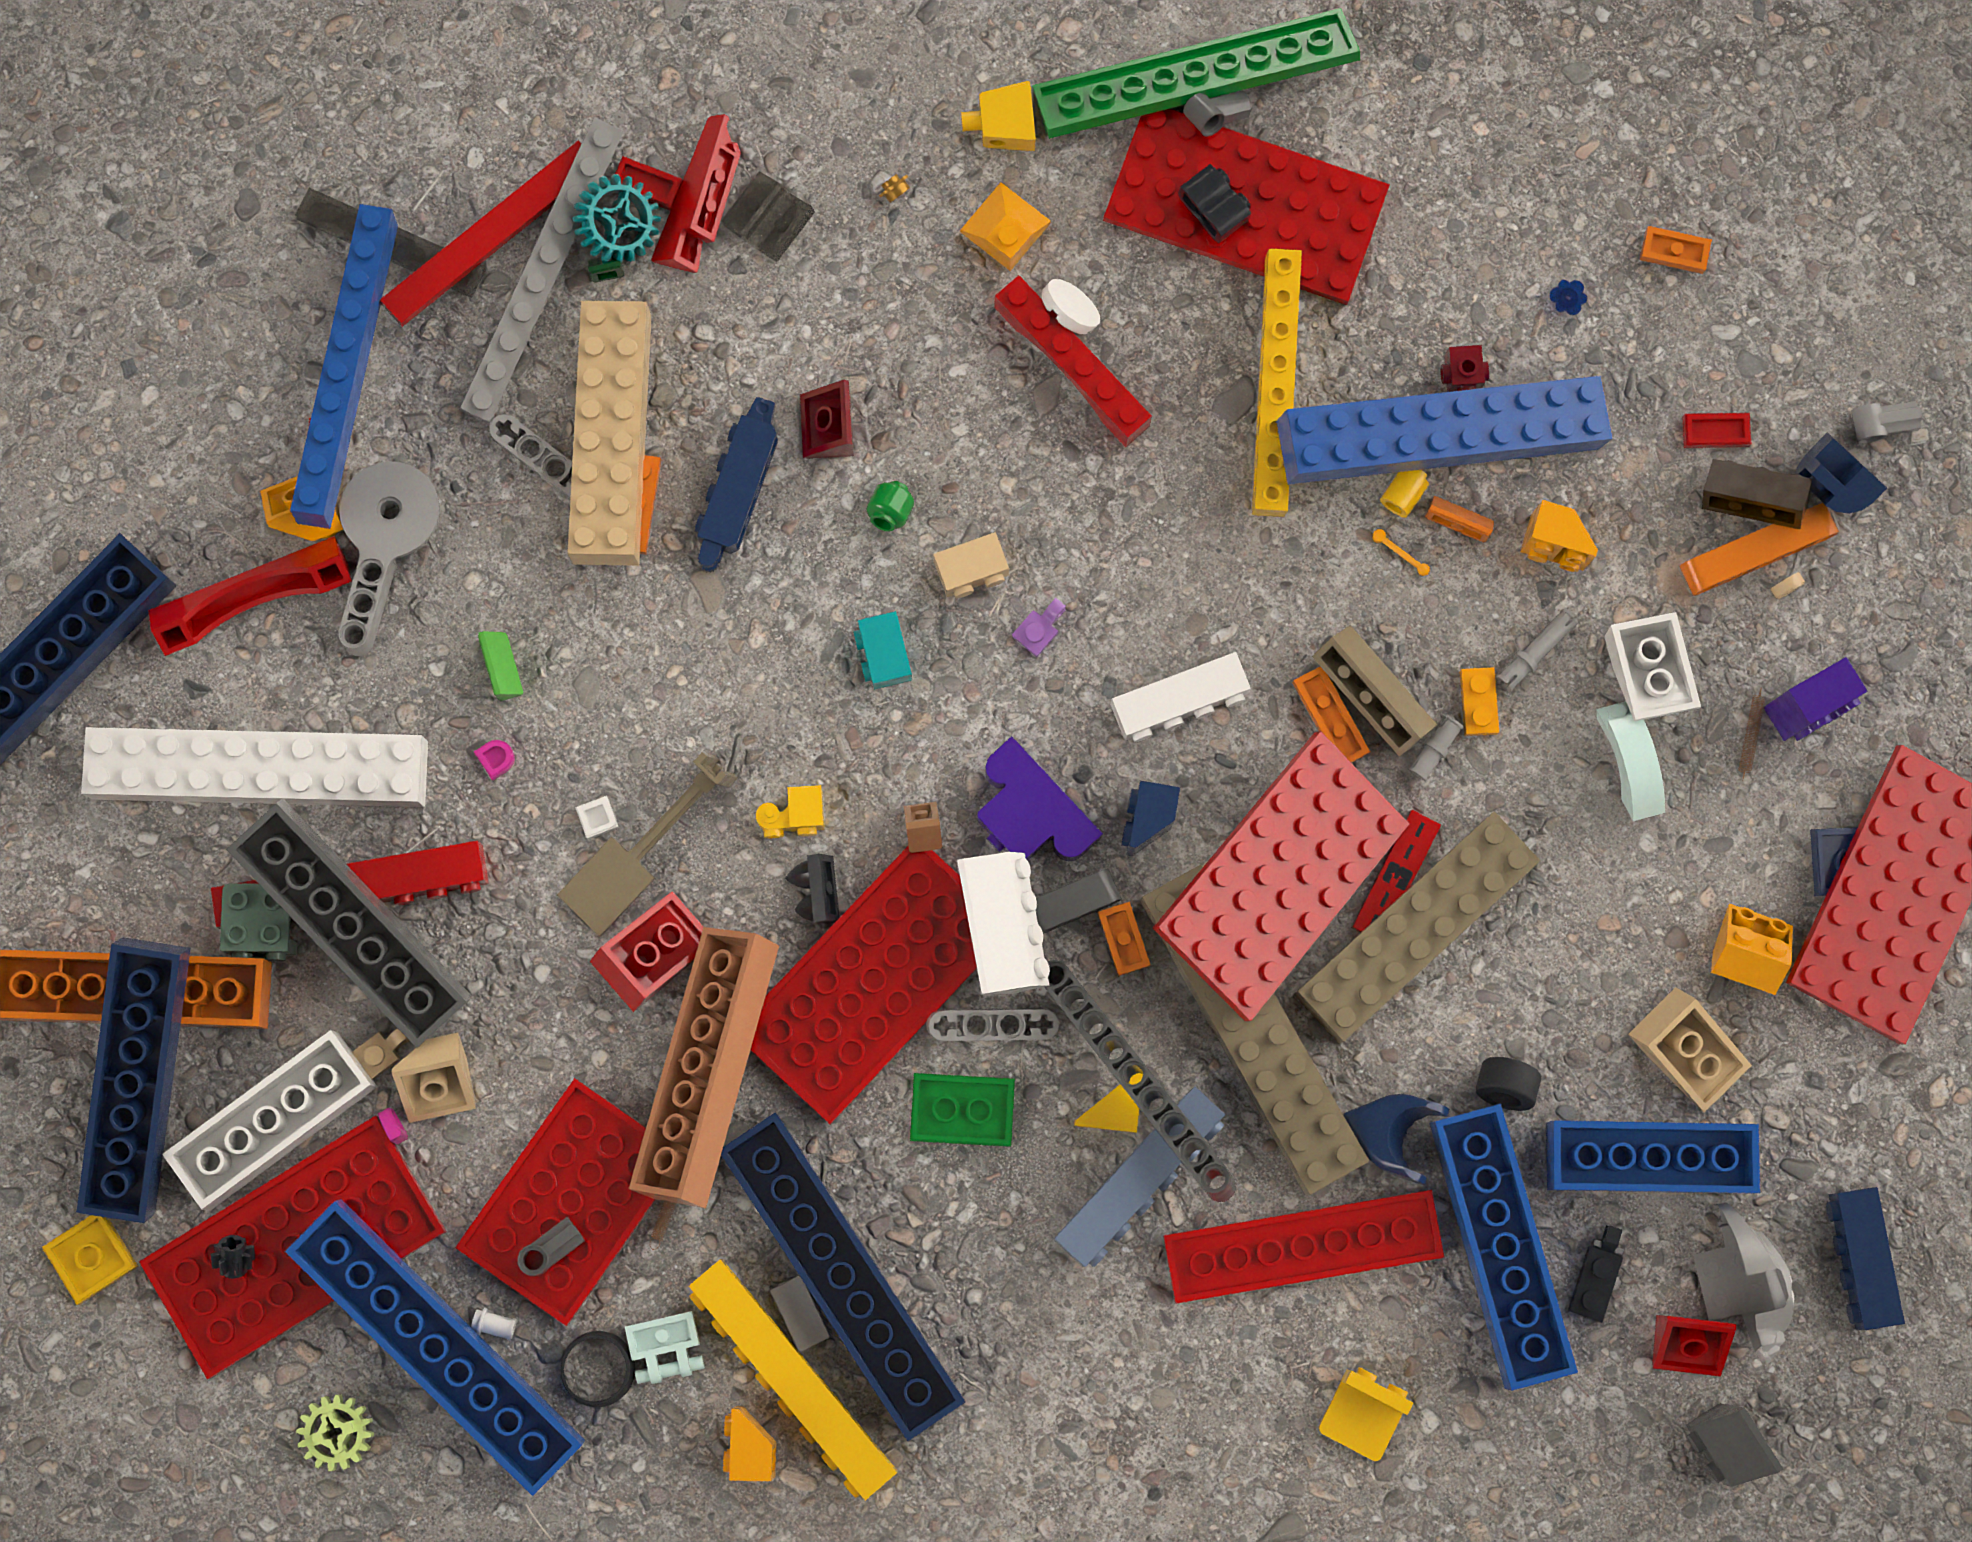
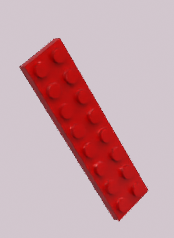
[1163,1190,1445,1304]

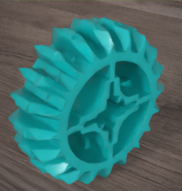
[572,174,661,263]

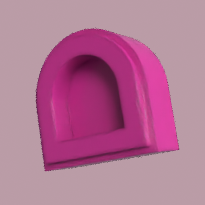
[474,740,515,780]
[378,1107,409,1145]

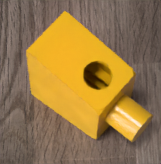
[961,81,1036,151]

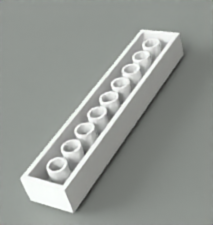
[81,727,428,807]

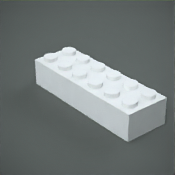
[162,1030,378,1210]

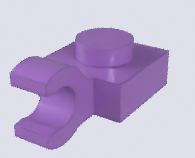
[1012,598,1066,658]

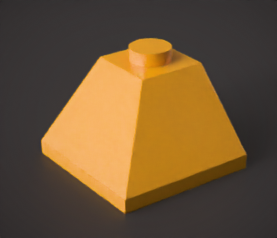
[960,182,1051,271]
[260,476,343,541]

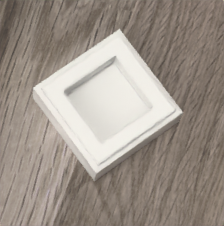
[575,796,619,840]

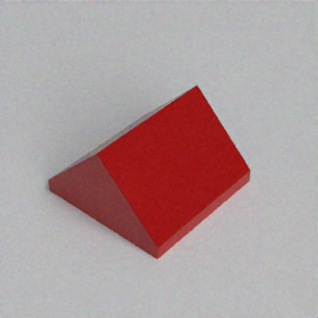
[1652,1315,1736,1377]

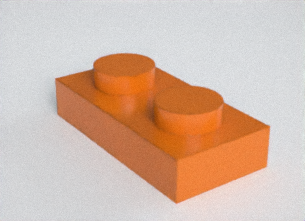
[1640,226,1712,274]
[1097,901,1151,977]

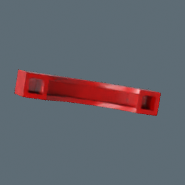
[994,275,1152,447]
[148,536,352,656]

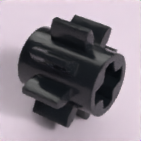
[210,1235,255,1279]

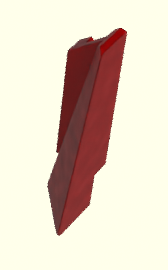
[651,114,741,273]

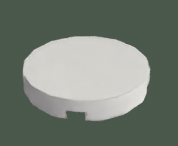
[1042,279,1100,334]

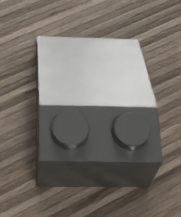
[1686,1403,1783,1487]

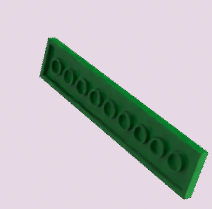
[1032,8,1360,139]

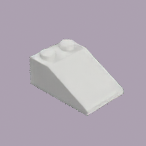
[1604,612,1701,721]

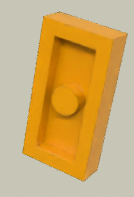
[1460,667,1499,736]

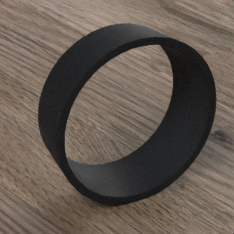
[560,1331,635,1407]

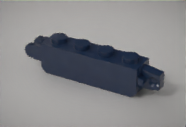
[694,397,778,573]

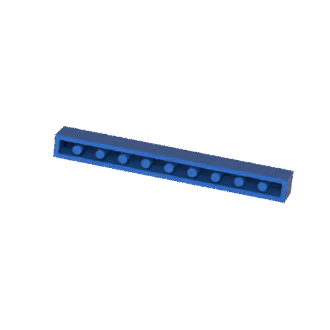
[290,204,398,529]

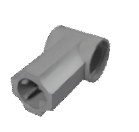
[1851,401,1922,444]

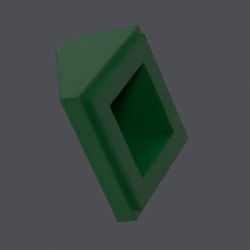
[588,256,625,283]

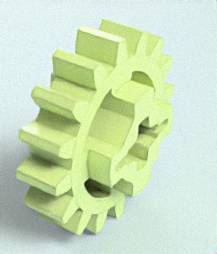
[296,1394,374,1471]

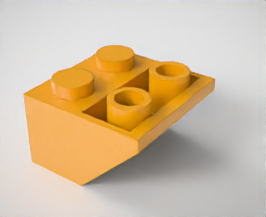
[1520,500,1598,572]
[1711,903,1793,995]
[723,1406,776,1481]

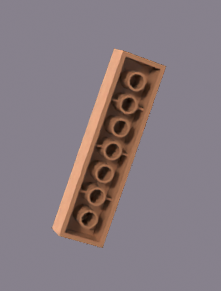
[629,927,779,1209]

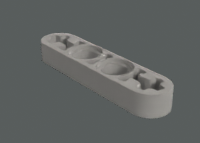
[489,414,572,499]
[926,1008,1059,1041]

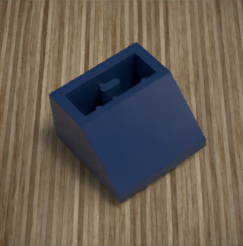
[1121,780,1180,856]

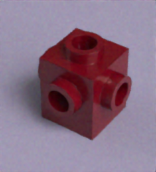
[1440,345,1489,392]

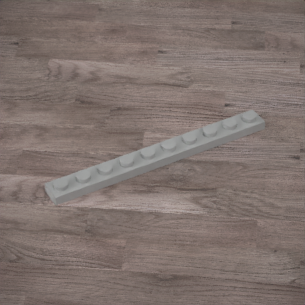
[459,117,624,424]

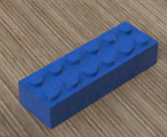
[1546,1120,1760,1194]

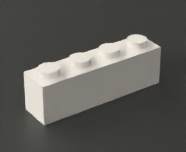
[1111,652,1251,742]

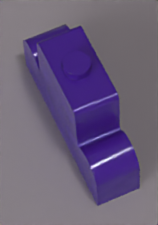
[977,736,1103,862]

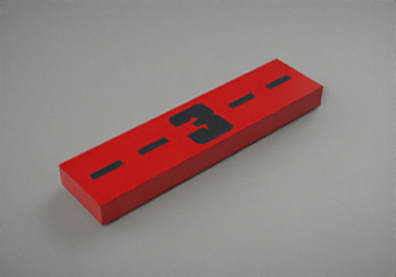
[1351,810,1441,933]

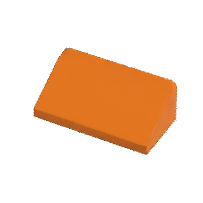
[1425,496,1494,543]

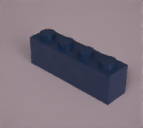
[1826,1187,1905,1330]

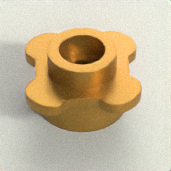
[878,174,911,203]

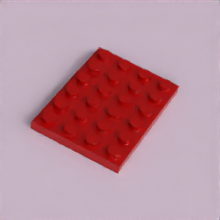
[455,1078,656,1326]

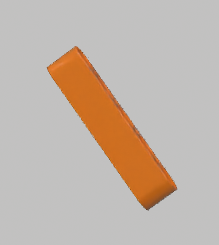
[1679,503,1839,596]

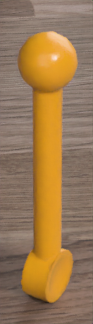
[1372,529,1430,576]

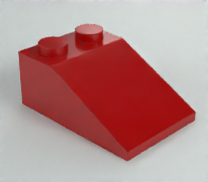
[589,891,704,1012]

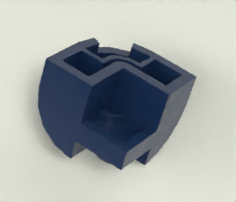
[1795,432,1887,514]

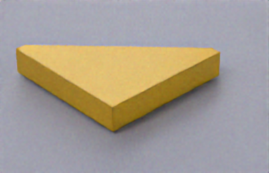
[1074,1073,1143,1133]

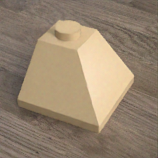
[392,1033,476,1123]

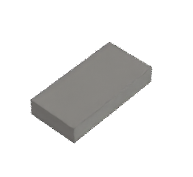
[770,1276,831,1352]

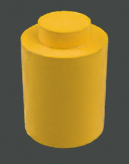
[1380,470,1429,518]

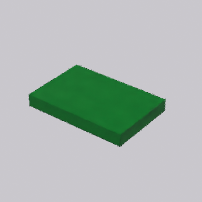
[910,1073,1015,1147]

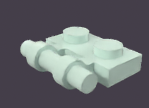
[625,1311,705,1384]

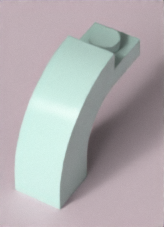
[1596,701,1665,821]

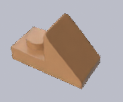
[904,802,942,853]

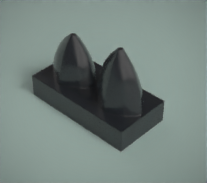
[785,853,840,924]

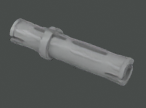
[1495,609,1578,692]

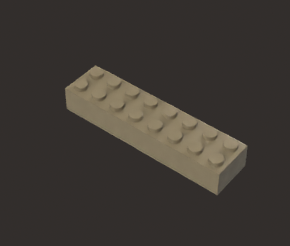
[1294,811,1541,1044]

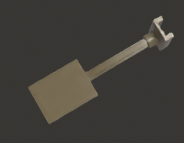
[557,752,738,936]

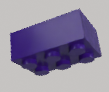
[1764,657,1868,741]

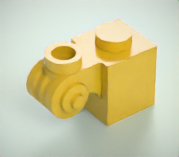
[756,785,825,839]

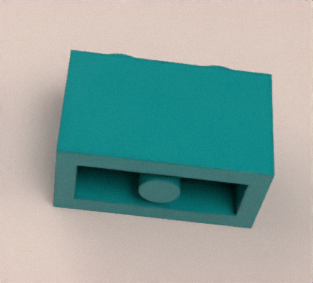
[853,611,912,690]

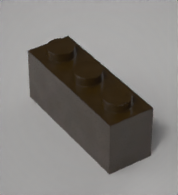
[1702,459,1812,529]

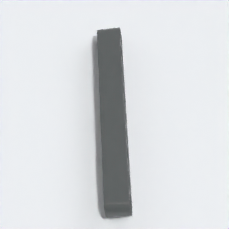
[1045,960,1236,1202]

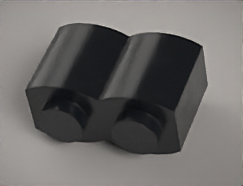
[1178,164,1251,244]

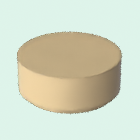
[1770,572,1805,599]

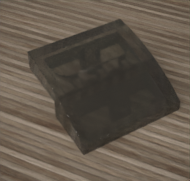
[721,171,815,262]

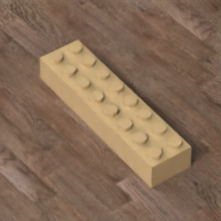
[567,301,651,566]

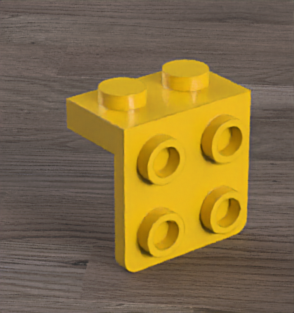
[1319,1367,1413,1461]

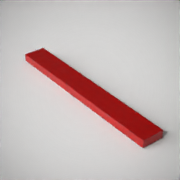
[380,140,582,327]

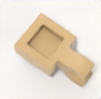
[352,1028,410,1080]

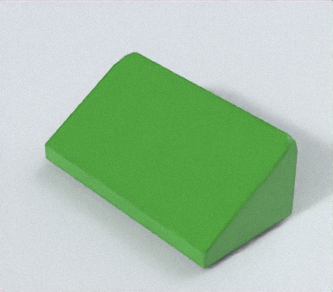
[478,631,523,701]

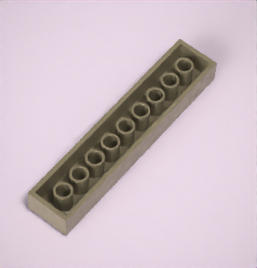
[1140,864,1370,1196]

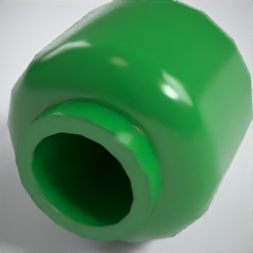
[866,481,914,532]

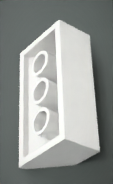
[957,852,1050,994]

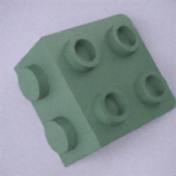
[220,883,297,961]

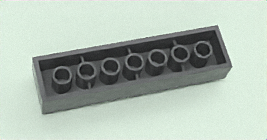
[226,799,471,1048]

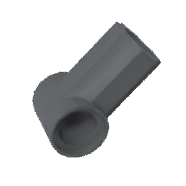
[1183,91,1252,136]
[518,1217,585,1276]

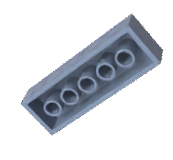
[1053,1087,1225,1267]

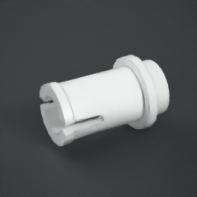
[471,1308,517,1341]

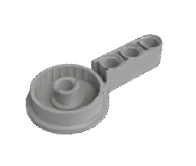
[338,461,440,656]

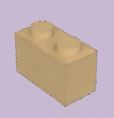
[933,532,1009,599]

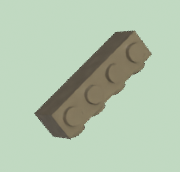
[1312,625,1437,757]

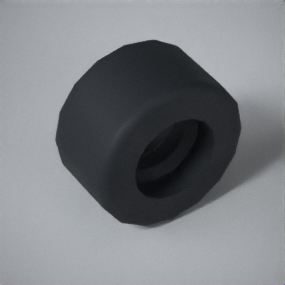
[1476,1057,1542,1111]

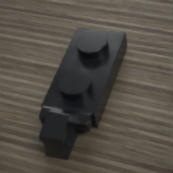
[1568,1225,1624,1323]

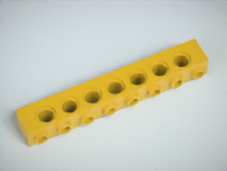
[1252,249,1302,517]

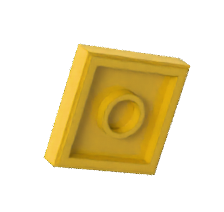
[42,1215,138,1305]

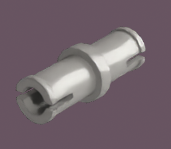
[1408,715,1463,781]

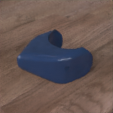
[1343,1094,1450,1185]

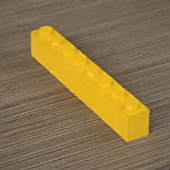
[688,1259,898,1501]

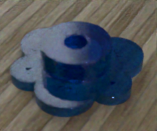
[1549,279,1587,315]

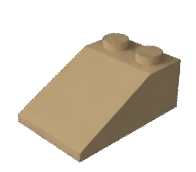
[1628,987,1752,1112]

